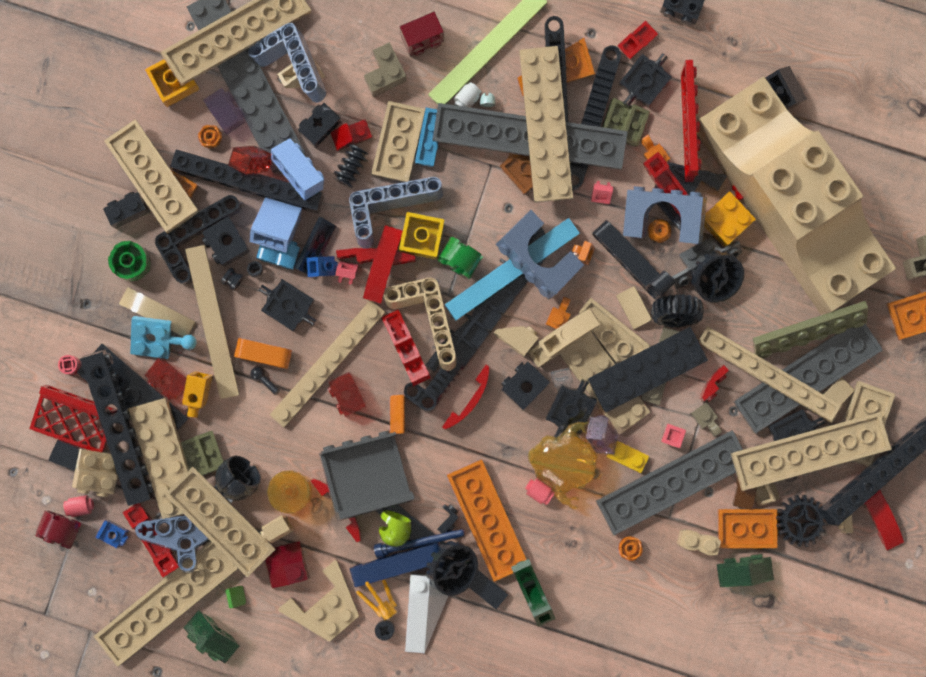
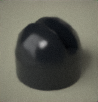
[247,261,263,278]

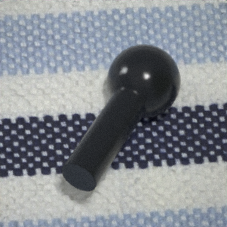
[250,366,280,395]

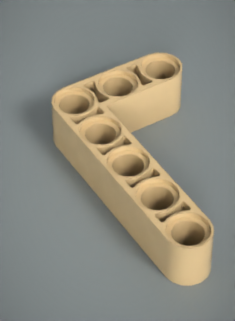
[384,278,457,371]

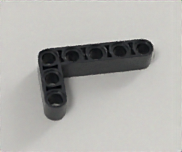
[155,195,241,285]
[592,220,676,300]

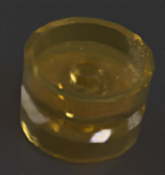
[267,470,312,513]

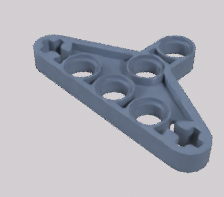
[135,516,209,573]

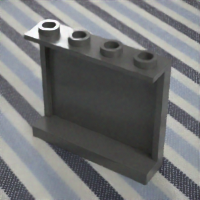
[319,430,415,521]

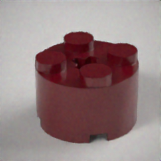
[35,510,82,549]

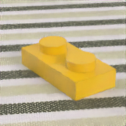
[606,439,649,473]

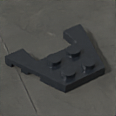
[654,162,727,231]

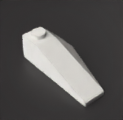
[405,573,448,653]

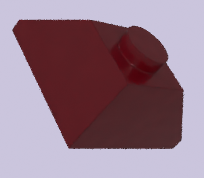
[265,541,310,588]

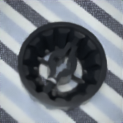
[691,250,744,303]
[426,541,478,596]

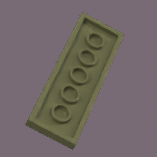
[753,301,868,359]

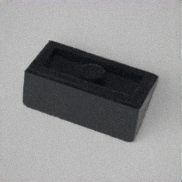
[48,439,82,471]

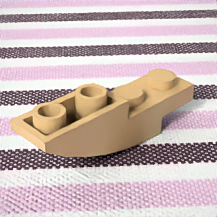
[528,308,601,368]

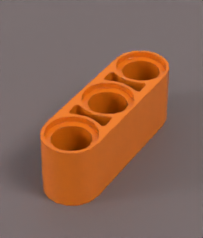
[234,338,292,369]

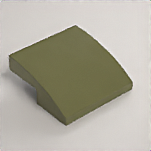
[602,98,650,147]
[181,431,223,476]

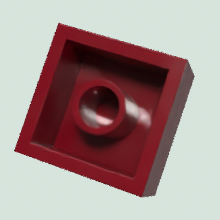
[399,11,444,57]

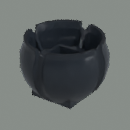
[214,455,261,503]

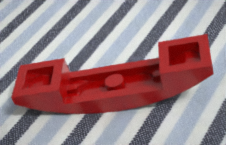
[643,151,688,217]
[363,225,403,304]
[442,364,489,430]
[311,478,361,543]
[864,490,904,551]
[122,503,179,578]

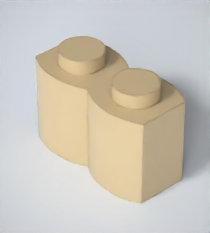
[260,514,294,543]
[677,529,721,555]

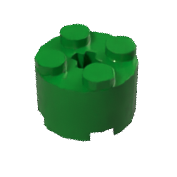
[437,237,483,279]
[108,241,151,282]

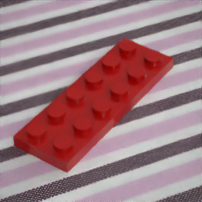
[680,60,701,182]

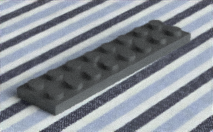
[733,324,883,434]
[596,430,743,535]

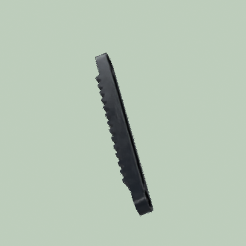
[544,16,569,122]
[569,45,621,191]

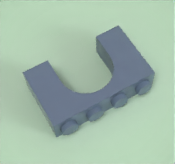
[623,186,707,244]
[495,210,584,300]

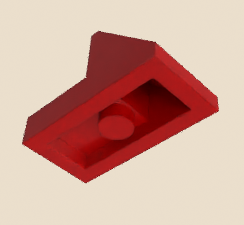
[331,119,372,151]

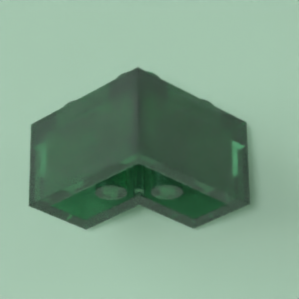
[716,554,774,587]
[183,610,240,663]

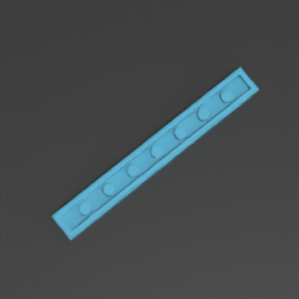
[444,218,580,321]

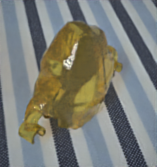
[528,422,598,509]

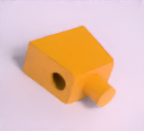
[182,371,213,418]

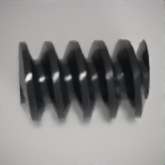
[334,145,369,188]

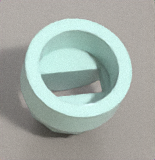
[480,92,495,107]

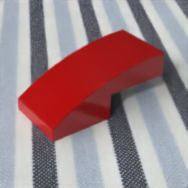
[617,20,659,59]

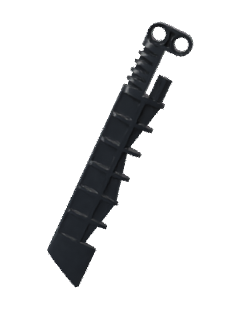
[404,226,546,412]

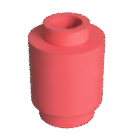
[525,478,555,505]
[63,495,94,517]

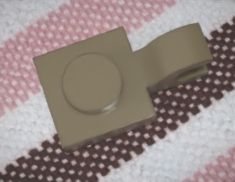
[690,402,722,437]

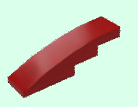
[336,248,416,266]
[381,309,431,386]

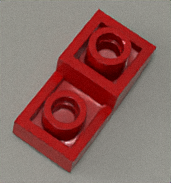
[699,365,729,402]

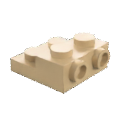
[72,449,117,497]

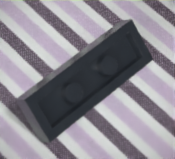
[294,217,336,275]

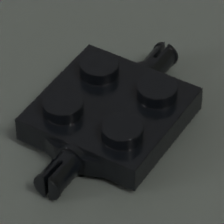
[619,53,672,108]
[258,279,317,332]
[545,379,597,440]
[768,409,825,441]

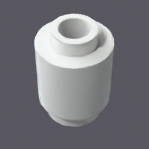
[454,82,481,108]

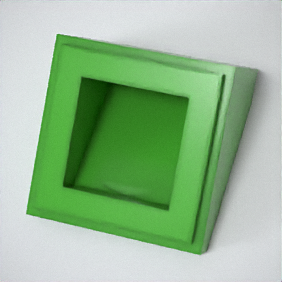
[226,585,246,609]

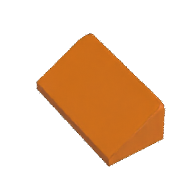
[390,395,405,434]

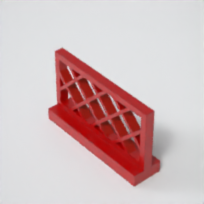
[29,385,117,453]

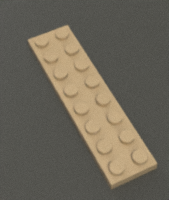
[161,0,311,86]
[519,46,573,203]
[731,412,891,491]
[93,541,238,667]

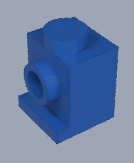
[307,256,338,277]
[95,520,129,548]

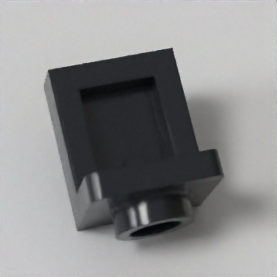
[437,504,459,533]

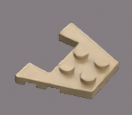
[278,560,360,642]

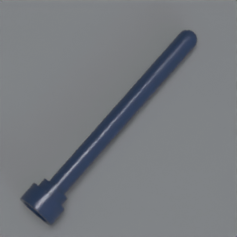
[374,529,465,559]

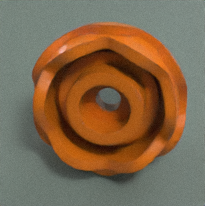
[198,125,222,148]
[648,219,672,243]
[619,536,643,561]

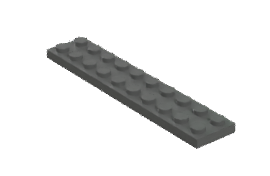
[186,0,307,173]
[432,103,628,170]

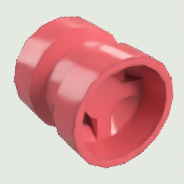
[58,355,82,375]

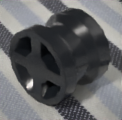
[221,267,244,291]
[375,620,395,641]

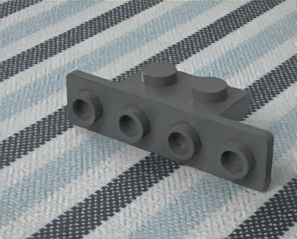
[672,237,742,289]

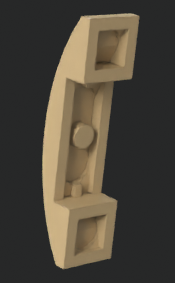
[119,287,196,337]

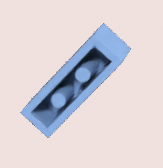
[271,138,324,200]

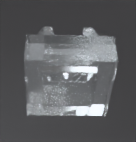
[550,368,573,391]

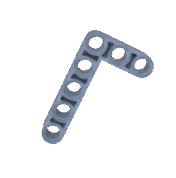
[248,23,326,103]
[349,177,443,248]

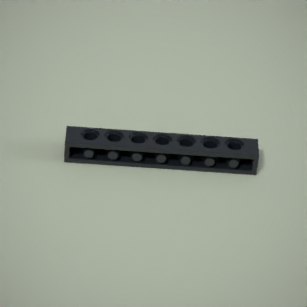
[170,149,324,214]
[80,349,154,506]
[818,417,926,526]

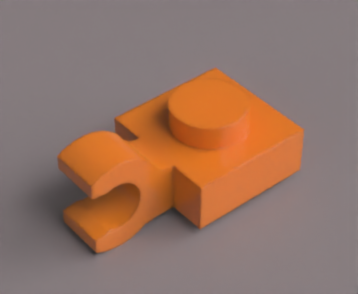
[640,135,671,162]
[545,297,571,329]

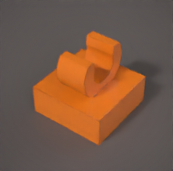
[572,241,595,265]

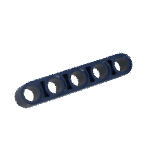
[349,542,442,587]

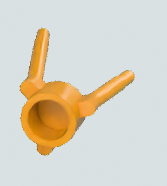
[356,579,397,621]

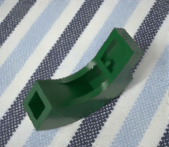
[511,559,556,627]

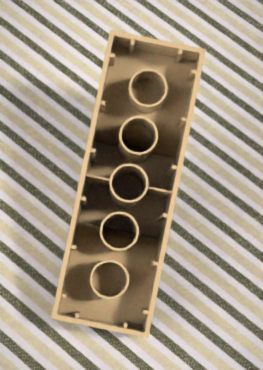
[697,77,896,315]

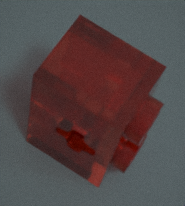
[228,145,271,174]
[144,357,187,400]
[327,372,367,417]

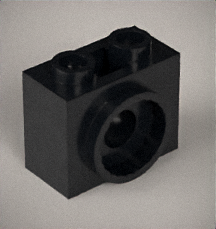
[202,216,250,267]
[501,361,550,411]

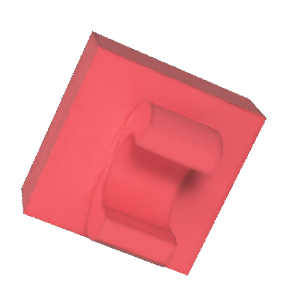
[591,181,613,204]
[336,261,358,285]
[661,424,686,448]

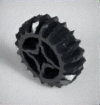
[651,294,704,328]
[776,495,828,547]

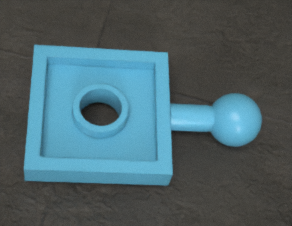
[130,316,197,359]

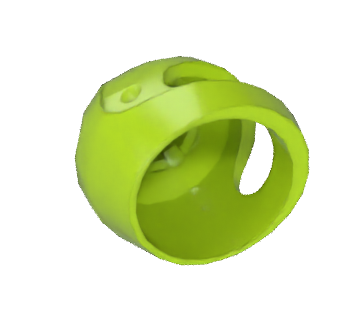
[379,510,411,547]

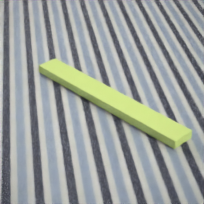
[428,0,547,105]

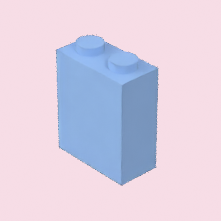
[250,197,302,253]

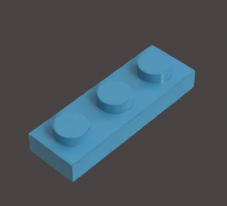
[415,107,438,168]

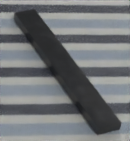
[376,505,508,609]

